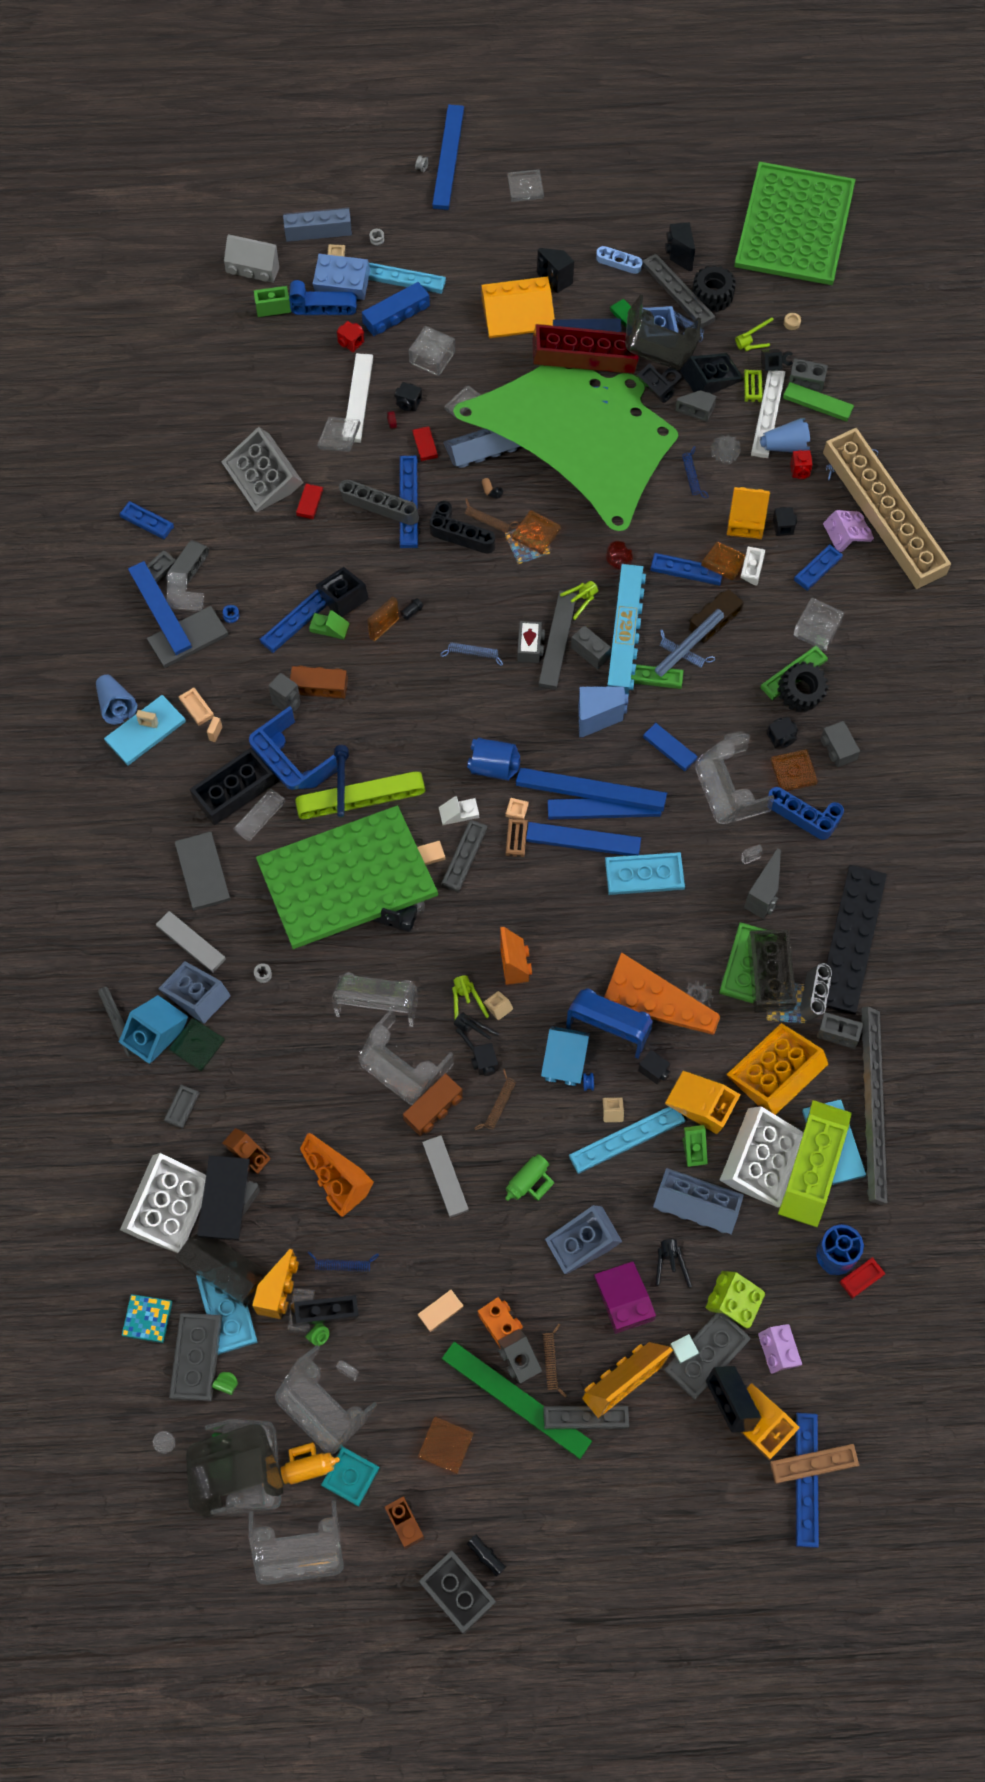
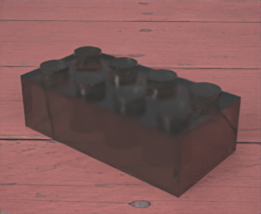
[747,929,796,1013]

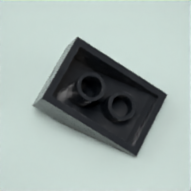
[680,353,744,394]

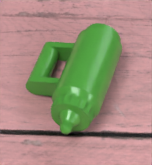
[505,1154,554,1201]

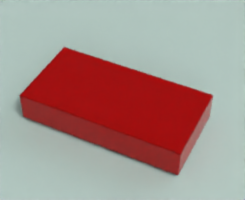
[412,426,438,461]
[296,484,323,519]
[839,1257,885,1299]

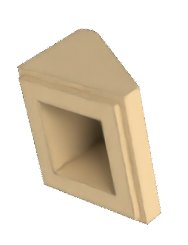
[483,991,513,1020]
[602,1098,624,1122]

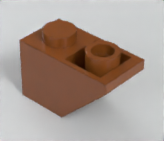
[222,1128,271,1174]
[385,1496,424,1549]

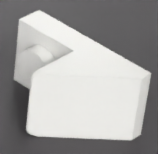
[439,796,479,825]

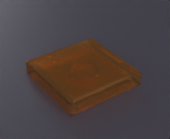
[512,510,561,554]
[701,542,746,580]
[367,596,399,641]
[770,749,818,791]
[418,1416,474,1474]

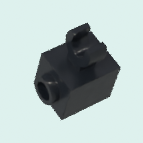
[761,349,793,371]

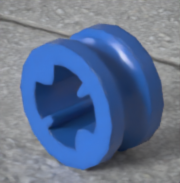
[223,605,239,623]
[583,1073,594,1091]

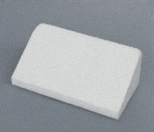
[740,547,765,586]

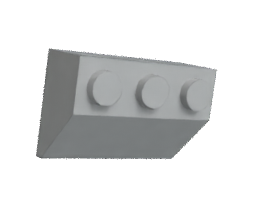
[224,234,279,283]

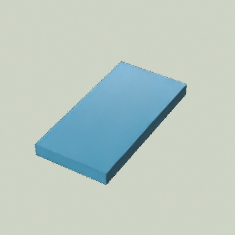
[104,695,186,766]
[605,852,685,895]
[802,1100,866,1185]
[196,1262,258,1355]

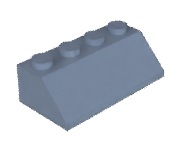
[283,207,352,242]
[443,429,520,468]
[653,1168,744,1235]

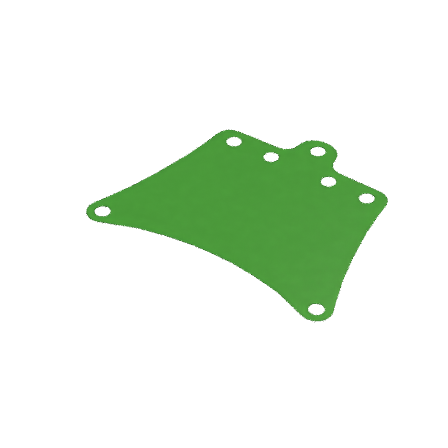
[453,365,678,531]

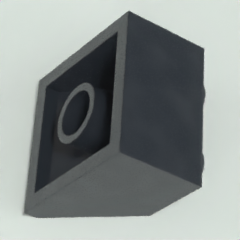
[665,222,695,271]
[315,567,369,617]

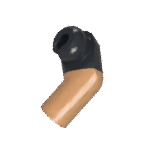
[481,478,503,499]

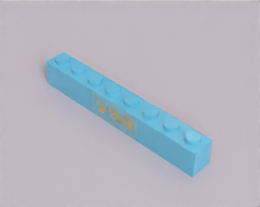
[607,564,646,697]

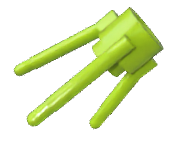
[735,318,774,351]
[560,581,598,620]
[452,975,489,1019]

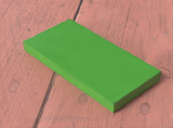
[719,922,777,1004]

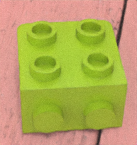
[705,1271,765,1328]

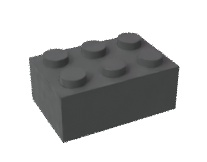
[419,1550,496,1635]

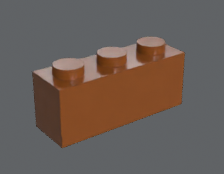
[290,665,348,699]
[403,1073,463,1136]

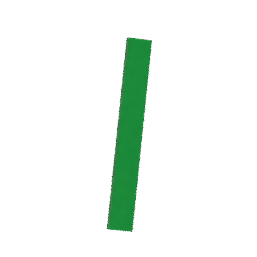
[442,1342,592,1460]

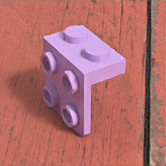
[823,510,874,552]

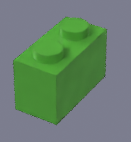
[254,286,291,317]

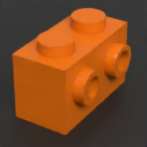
[478,1297,523,1348]

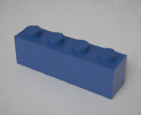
[362,282,430,336]

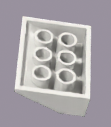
[720,1107,803,1208]
[120,1153,206,1254]

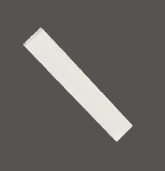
[343,353,373,443]
[751,370,786,458]

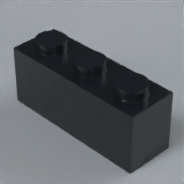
[291,1295,359,1327]
[706,1366,762,1433]

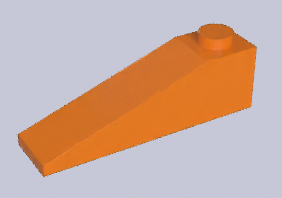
[300,1133,374,1217]

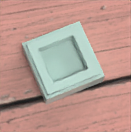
[670,1334,699,1364]

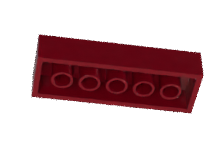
[532,324,639,374]

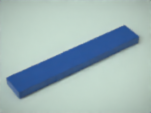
[400,456,418,548]
[128,561,192,655]
[260,590,327,653]
[548,799,661,820]
[526,822,641,856]
[795,1413,819,1548]

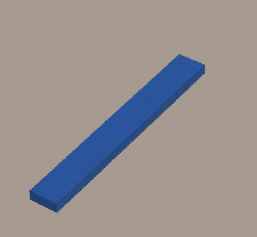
[432,104,464,210]
[516,768,667,811]

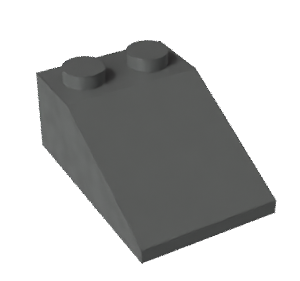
[744,848,781,919]

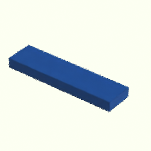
[650,553,724,586]

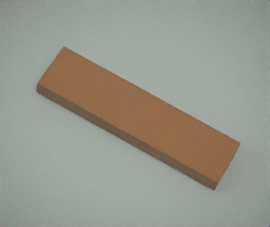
[770,1444,859,1484]

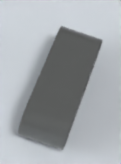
[166,540,209,588]
[800,963,832,1020]

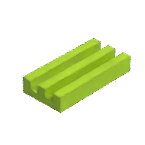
[744,370,762,402]

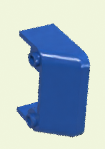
[249,706,338,790]
[566,988,653,1059]

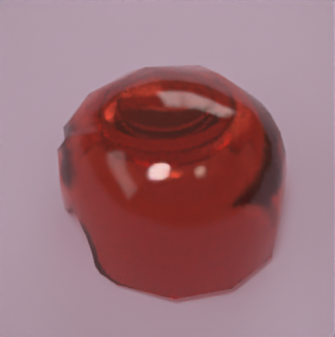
[606,541,633,569]

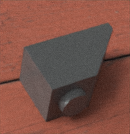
[675,390,717,422]

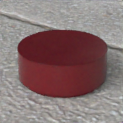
[387,411,397,429]

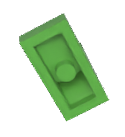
[309,610,349,640]
[682,1125,708,1167]

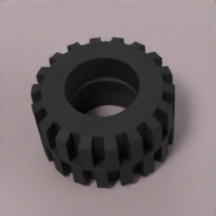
[692,265,736,312]
[777,661,829,712]

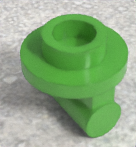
[305,1324,329,1346]
[212,1372,238,1395]

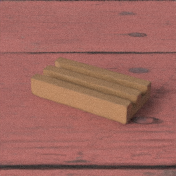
[506,819,528,857]

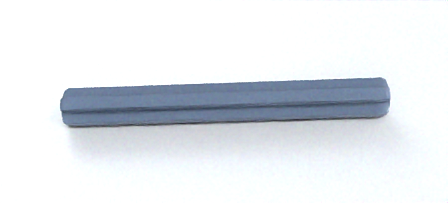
[655,609,724,677]

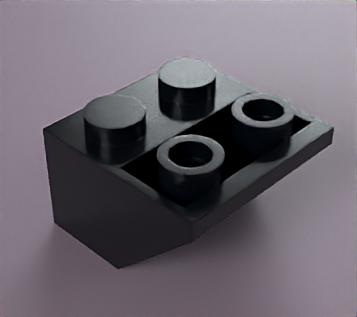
[536,248,574,293]

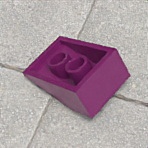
[594,1262,656,1334]

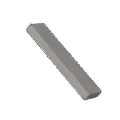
[156,911,226,973]
[422,1135,469,1218]

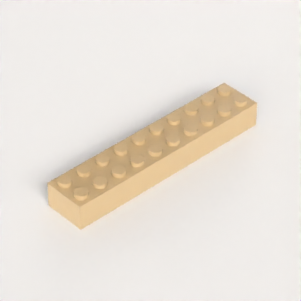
[823,428,951,589]

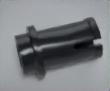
[400,598,423,620]

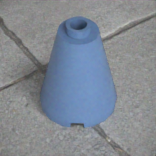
[760,418,810,453]
[96,675,137,724]

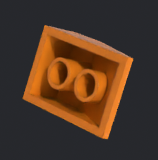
[500,927,532,985]

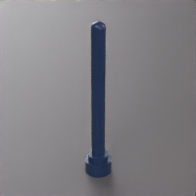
[334,745,349,817]

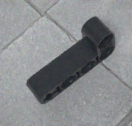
[429,500,495,554]

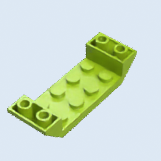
[778,1100,851,1228]

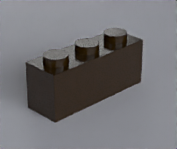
[689,588,744,643]

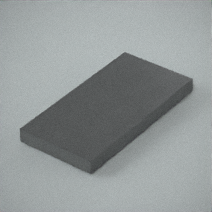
[147,606,229,668]
[175,832,231,911]
[169,1313,222,1402]
[663,1313,751,1401]

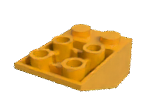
[727,487,770,539]
[665,1071,740,1134]
[252,1249,299,1319]
[741,1383,800,1461]

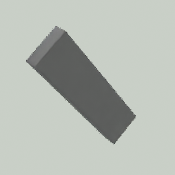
[441,820,488,893]
[543,1406,629,1430]

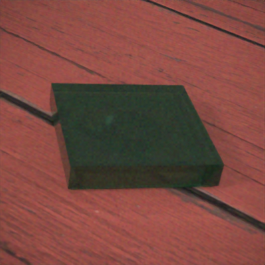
[169,1018,225,1072]

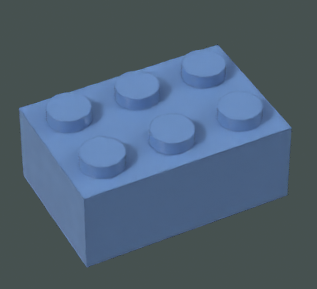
[313,254,370,300]

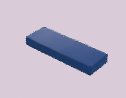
[120,501,174,539]
[794,544,843,591]
[643,723,698,771]

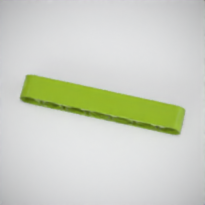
[295,772,426,819]

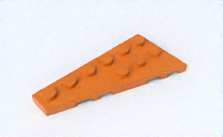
[604,952,720,1035]

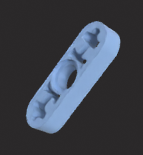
[596,246,643,274]

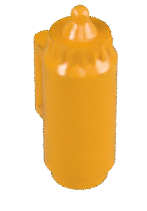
[281,1442,340,1485]

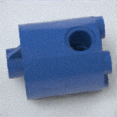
[467,738,521,781]
[816,1224,864,1275]

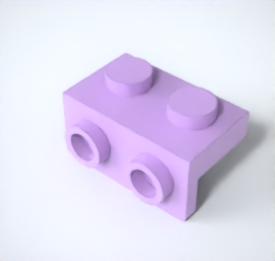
[758,1324,802,1374]

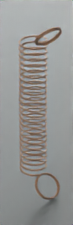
[465,498,519,532]
[475,1069,516,1130]
[543,1324,567,1397]

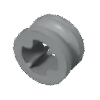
[415,155,428,172]
[369,229,385,245]
[254,964,272,983]

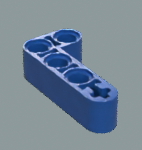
[289,280,357,315]
[766,787,844,840]

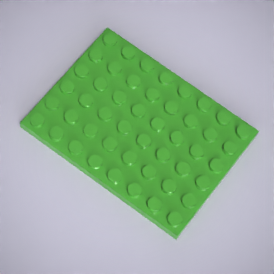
[734,162,856,285]
[256,805,438,949]

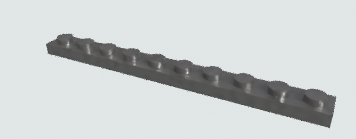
[861,1007,887,1205]

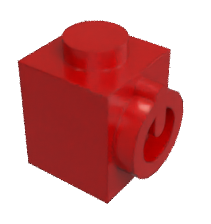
[337,321,364,352]
[790,450,813,479]

